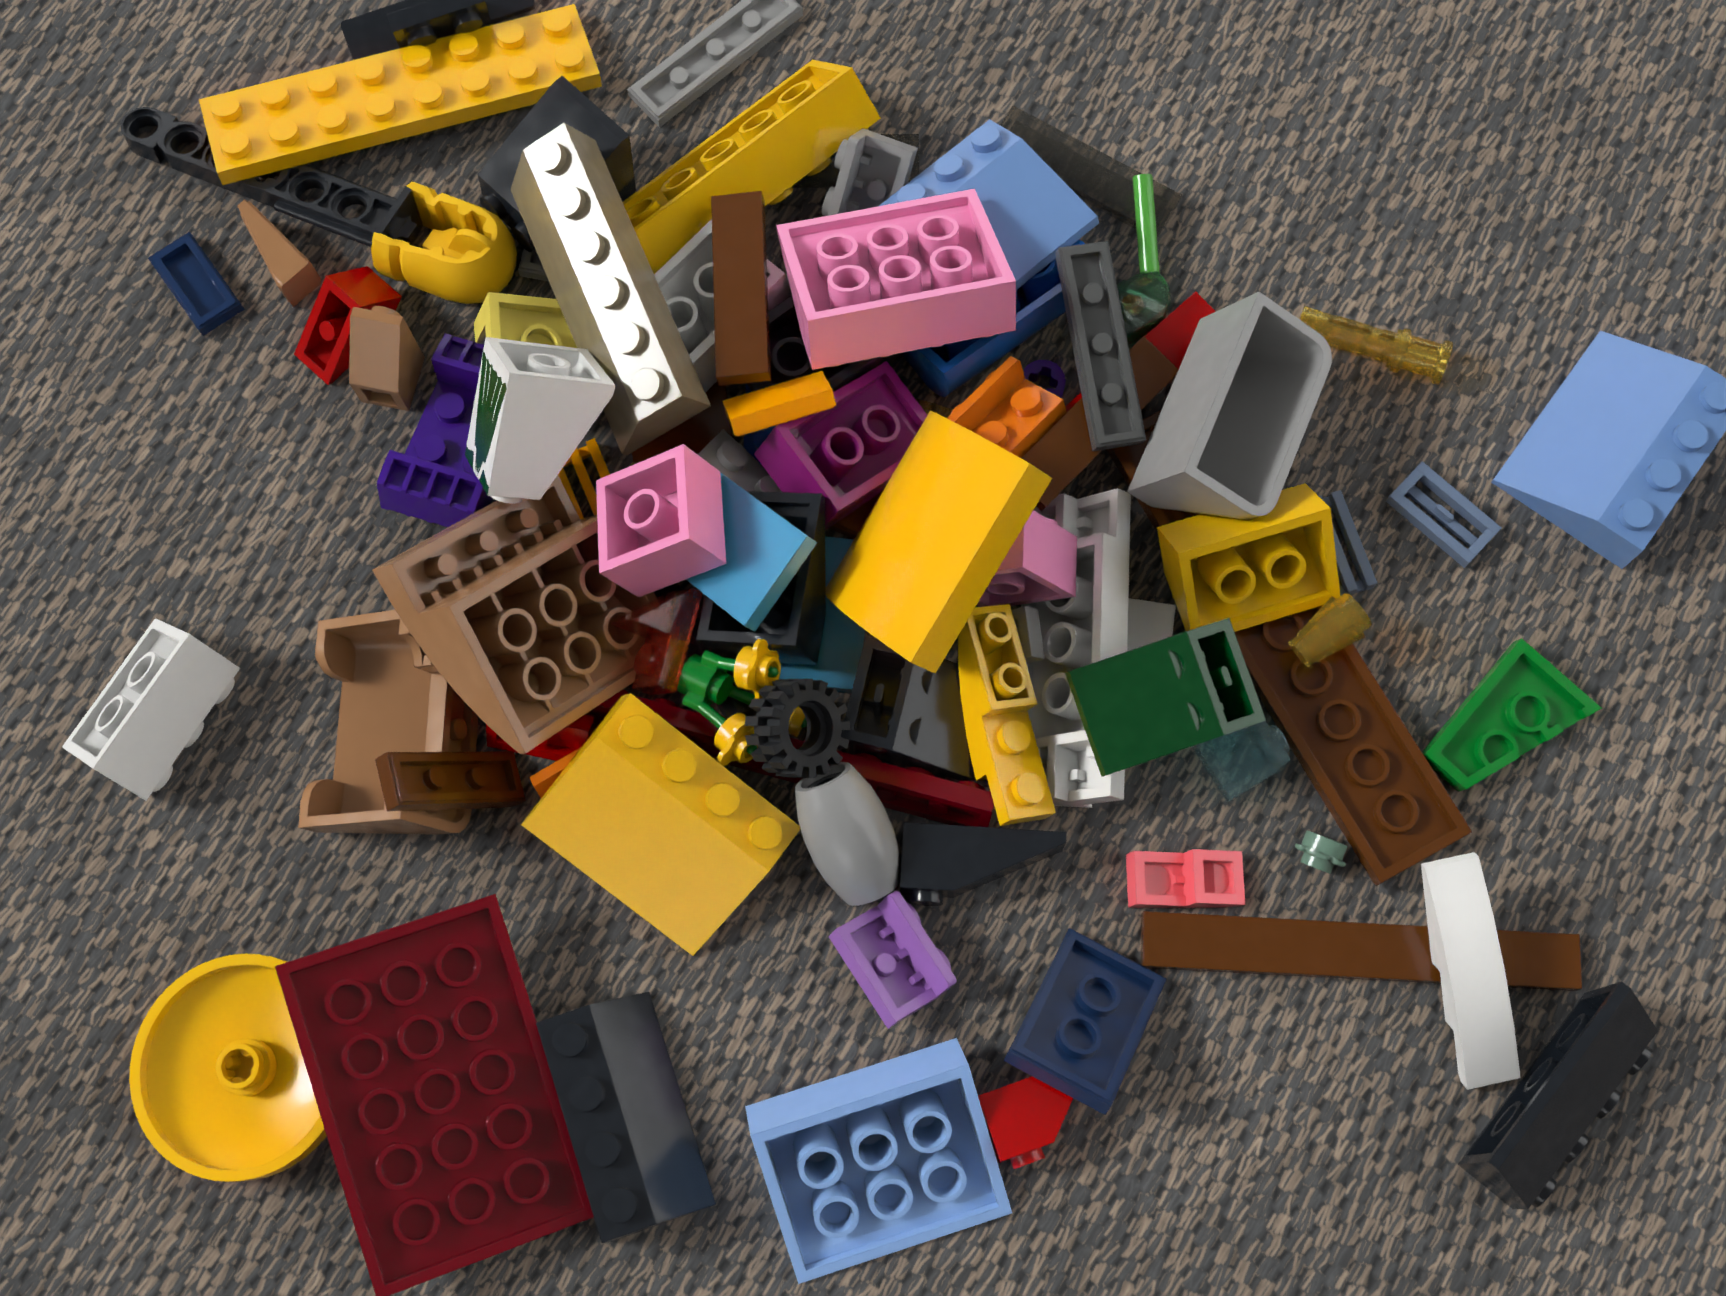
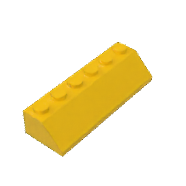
[623,60,881,274]

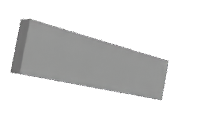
[627,0,803,128]

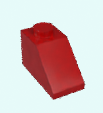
[294,266,402,385]
[978,1076,1073,1169]

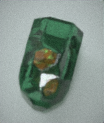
[1117,271,1171,350]

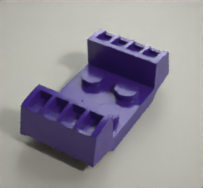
[377,333,496,527]

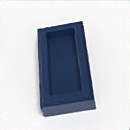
[148,232,245,336]

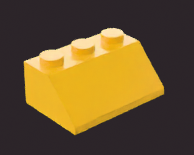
[1157,483,1341,632]

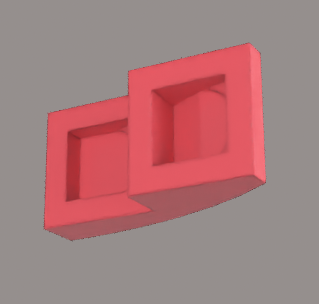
[1126,849,1245,908]

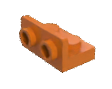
[947,356,1067,458]

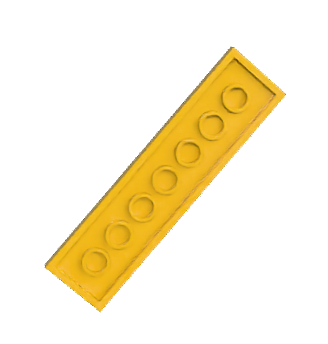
[199,4,602,185]

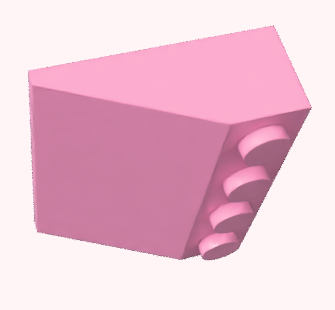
[776,189,1016,370]

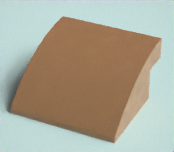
[372,475,682,754]

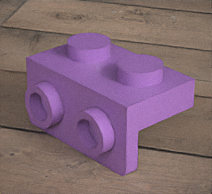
[829,890,957,1029]

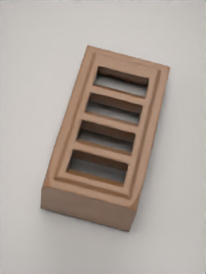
[237,199,322,307]

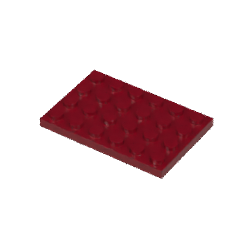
[275,894,594,1296]

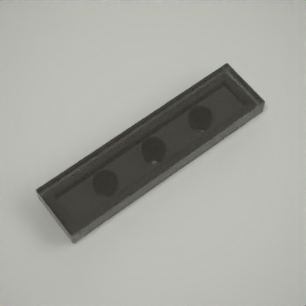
[1000,106,1182,239]

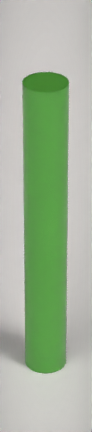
[1133,174,1163,324]

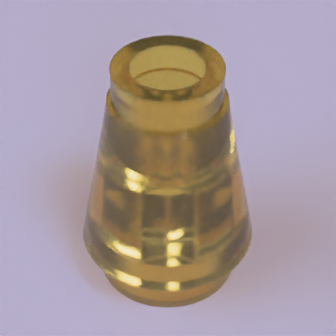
[1289,592,1372,667]

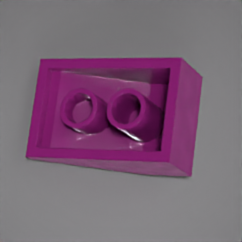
[754,361,927,530]

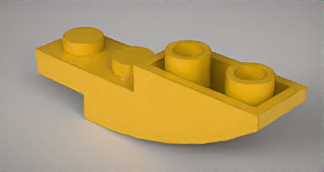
[958,604,1056,826]

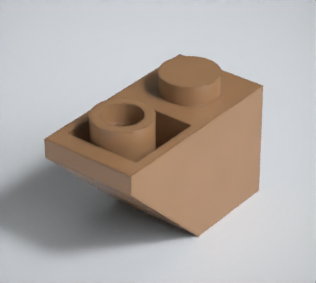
[349,306,425,411]

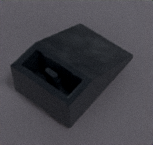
[841,637,989,787]

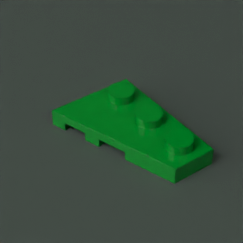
[1422,638,1602,792]

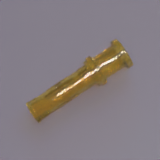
[1300,305,1453,385]

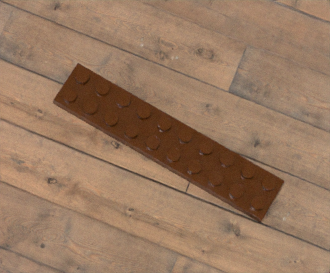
[1106,410,1472,886]

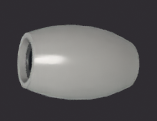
[795,762,901,906]

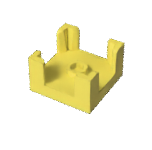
[474,292,577,348]

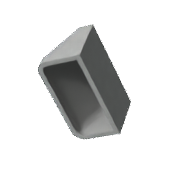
[1127,292,1332,520]

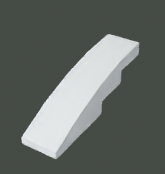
[1421,852,1521,1090]

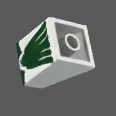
[465,337,615,504]

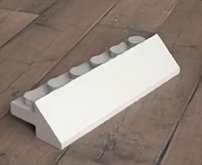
[1021,488,1131,808]

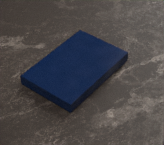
[1004,928,1167,1115]

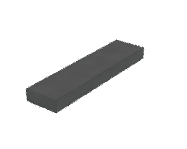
[1055,241,1146,451]

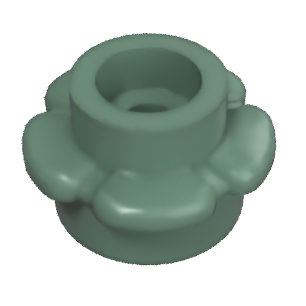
[1295,830,1348,874]

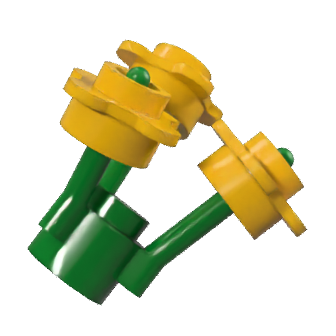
[677,639,807,766]

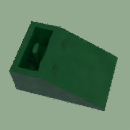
[1065,618,1266,777]

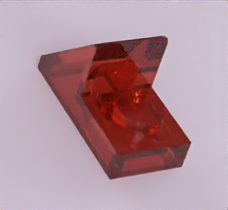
[612,588,703,695]

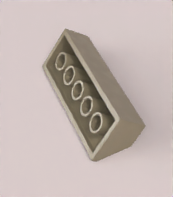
[511,123,711,455]

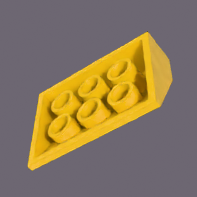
[521,693,800,956]

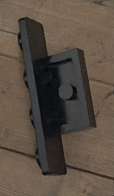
[341,0,536,60]

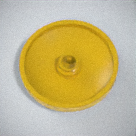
[129,954,327,1182]

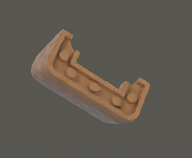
[298,610,478,835]

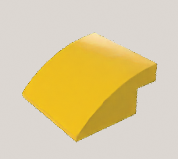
[826,411,1052,674]

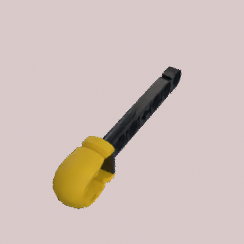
[121,107,517,304]

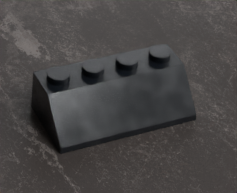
[1458,981,1658,1209]
[536,992,716,1243]

